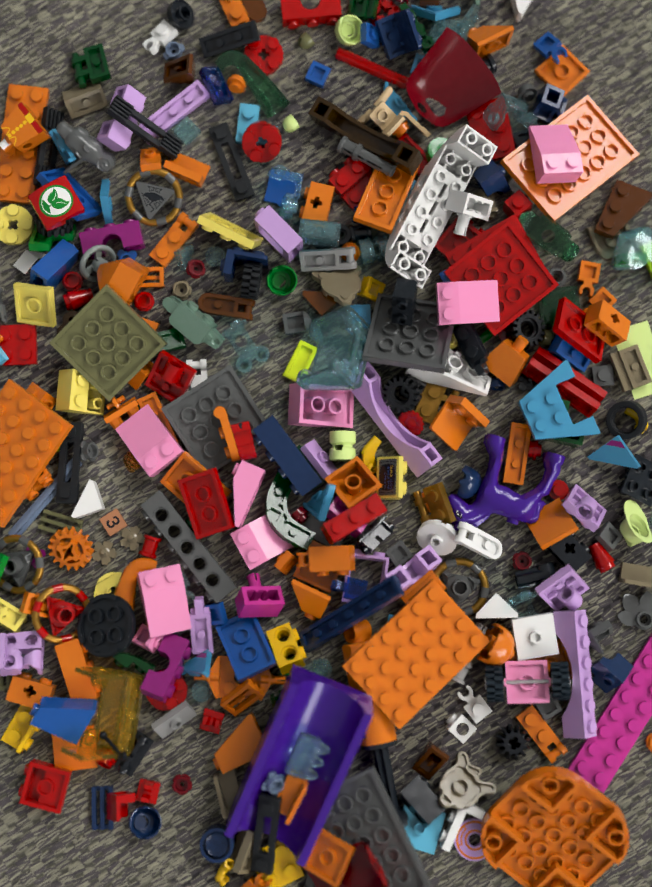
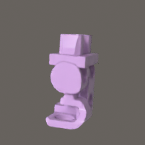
[0,631,45,676]

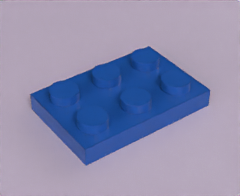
[36,167,103,221]
[215,615,278,683]

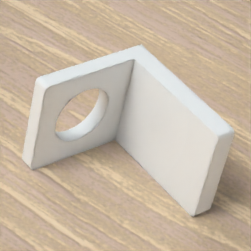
[445,712,477,744]

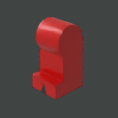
[231,421,257,461]

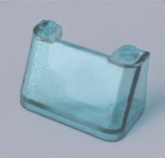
[296,305,370,391]

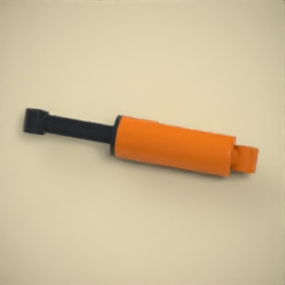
[342,619,408,828]

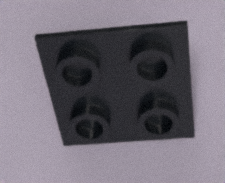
[618,454,652,507]

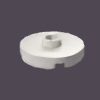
[417,519,457,556]

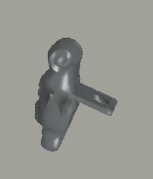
[56,121,116,174]

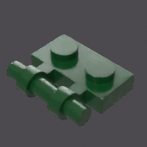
[71,43,112,89]

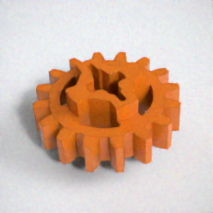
[48,526,94,571]

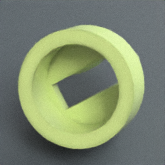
[283,114,300,132]

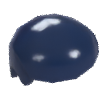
[457,465,481,499]
[128,806,162,839]

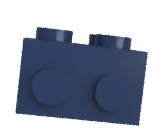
[374,8,422,60]
[220,247,269,283]

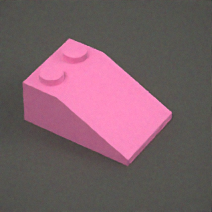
[528,124,584,184]
[435,280,500,326]
[288,382,354,428]
[115,404,185,477]
[232,460,266,528]
[230,511,294,570]
[137,564,192,638]

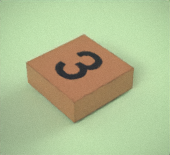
[99,508,128,537]

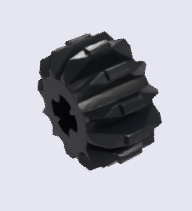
[495,724,531,760]

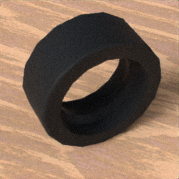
[606,400,648,439]

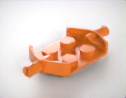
[194,656,286,701]

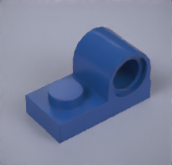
[547,334,591,373]

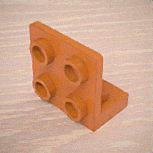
[429,395,490,451]

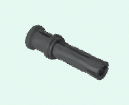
[337,136,397,178]

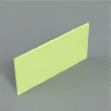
[616,320,652,400]

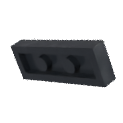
[199,20,261,59]

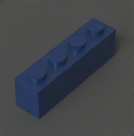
[253,415,322,497]

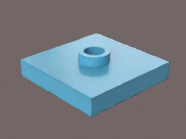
[403,805,446,855]

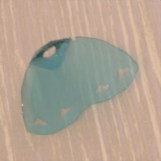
[611,226,652,270]

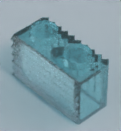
[298,218,341,248]

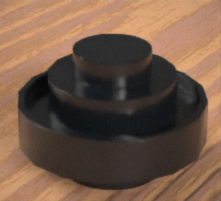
[167,0,194,31]

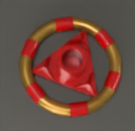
[32,583,90,644]

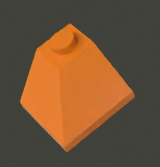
[464,25,514,58]
[324,456,383,509]
[291,579,331,621]

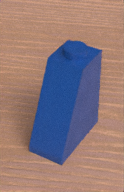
[29,239,79,289]
[29,697,98,745]

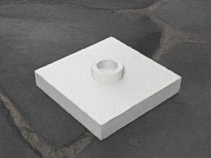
[511,612,559,661]

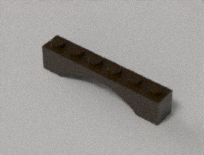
[308,96,423,176]

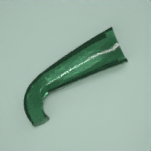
[214,50,290,118]

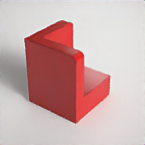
[107,791,135,822]

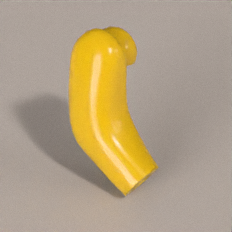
[361,436,382,474]

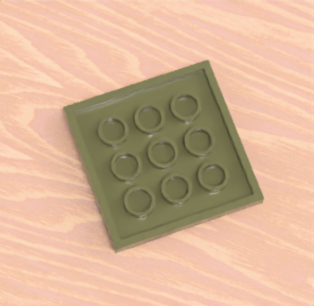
[49,284,167,401]

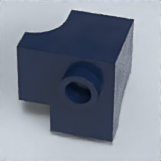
[530,83,568,125]
[473,159,511,197]
[591,653,634,693]

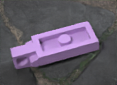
[189,596,214,655]

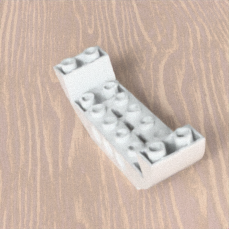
[385,124,498,289]

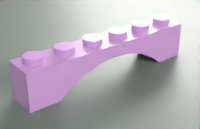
[343,362,443,478]
[553,610,597,739]

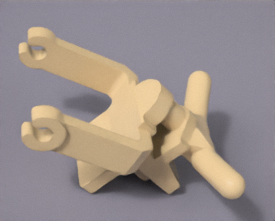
[358,86,431,138]

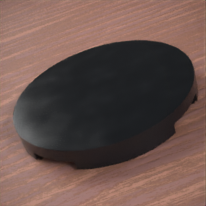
[77,594,136,658]

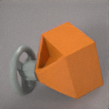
[79,245,150,306]

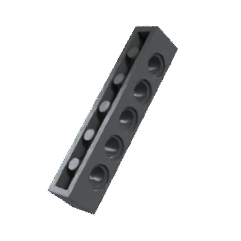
[140,490,237,603]

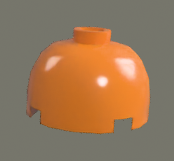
[476,623,515,666]

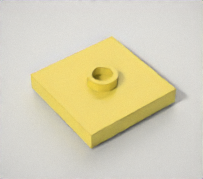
[13,282,57,327]

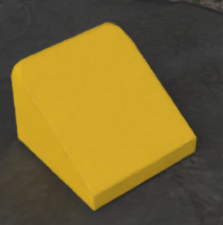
[357,276,386,302]

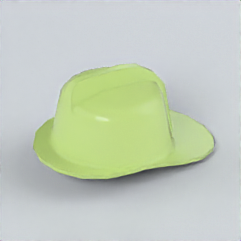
[620,500,652,547]

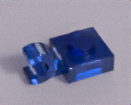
[330,577,368,600]

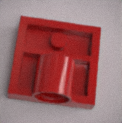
[144,350,197,402]

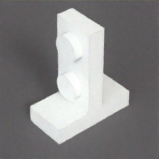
[438,805,485,852]

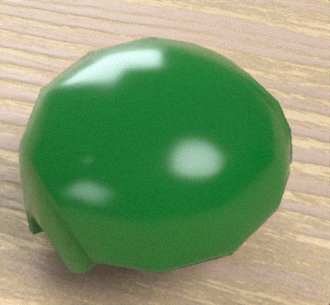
[266,265,298,296]

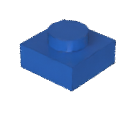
[360,22,379,49]
[305,60,331,89]
[204,601,228,626]

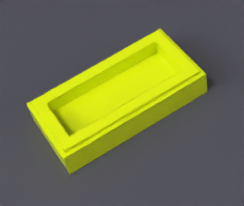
[283,340,318,383]

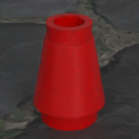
[62,289,93,310]
[589,542,615,574]

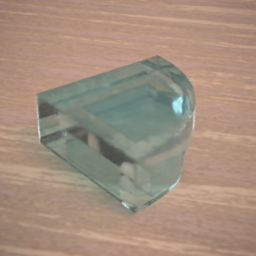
[174,243,194,270]

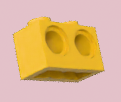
[266,622,307,675]

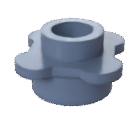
[163,41,185,60]
[261,771,285,794]

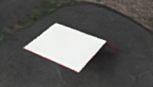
[13,250,46,274]

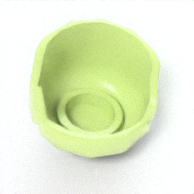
[334,14,362,46]

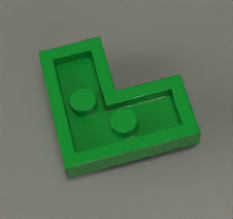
[28,224,76,252]

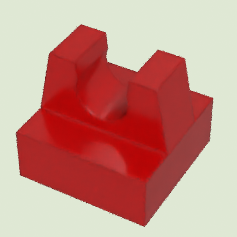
[199,707,225,734]
[135,778,161,805]

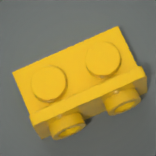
[1,705,40,754]

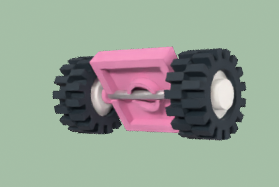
[485,660,570,704]

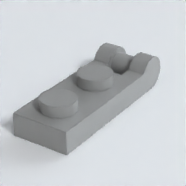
[299,246,357,272]

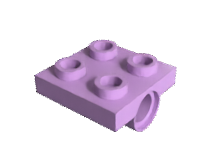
[562,484,607,532]
[535,564,590,611]

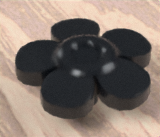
[518,373,538,392]

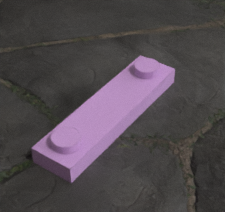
[138,79,211,145]

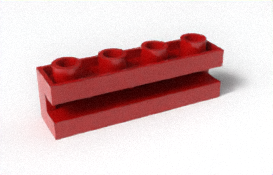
[522,347,608,418]

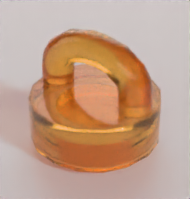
[123,450,142,473]

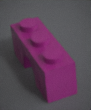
[79,219,146,260]
[140,634,192,703]

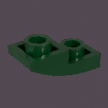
[113,652,156,675]

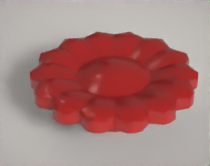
[398,410,424,436]

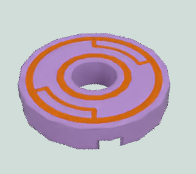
[454,817,486,861]

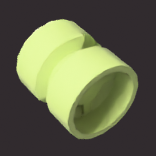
[329,431,356,461]

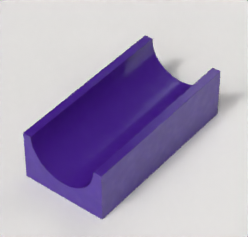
[224,664,373,867]

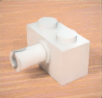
[445,189,494,237]

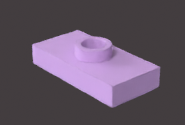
[300,439,337,480]

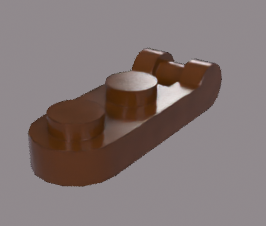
[198,293,256,321]

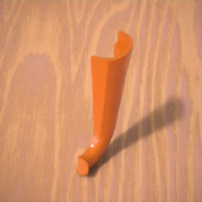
[114,557,158,611]

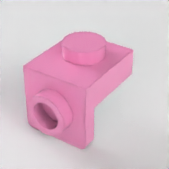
[132,623,164,654]

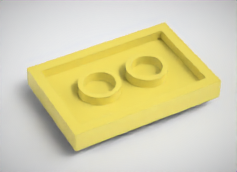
[197,212,263,250]

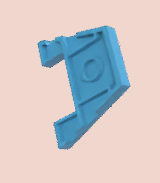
[518,359,601,440]

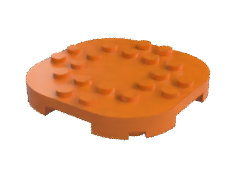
[480,766,629,887]

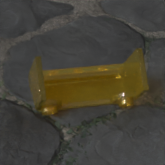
[61,667,144,761]

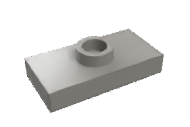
[151,700,197,739]

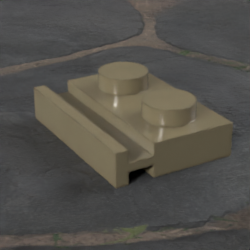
[608,344,652,393]

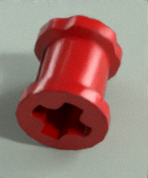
[138,534,162,559]

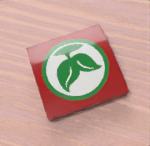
[28,175,85,232]

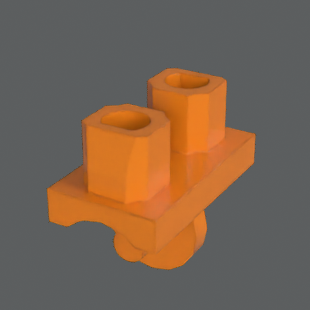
[103,395,139,429]

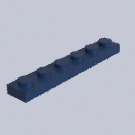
[298,575,405,653]

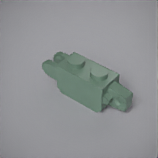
[162,295,225,349]

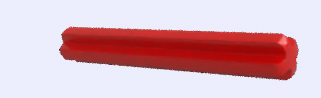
[335,48,408,89]

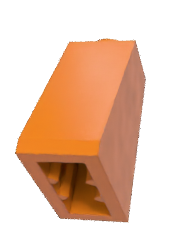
[213,712,262,774]

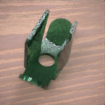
[519,210,579,262]

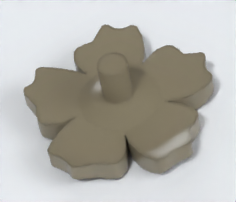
[120,526,145,551]
[92,540,117,565]

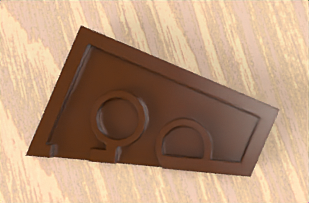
[594,180,652,240]

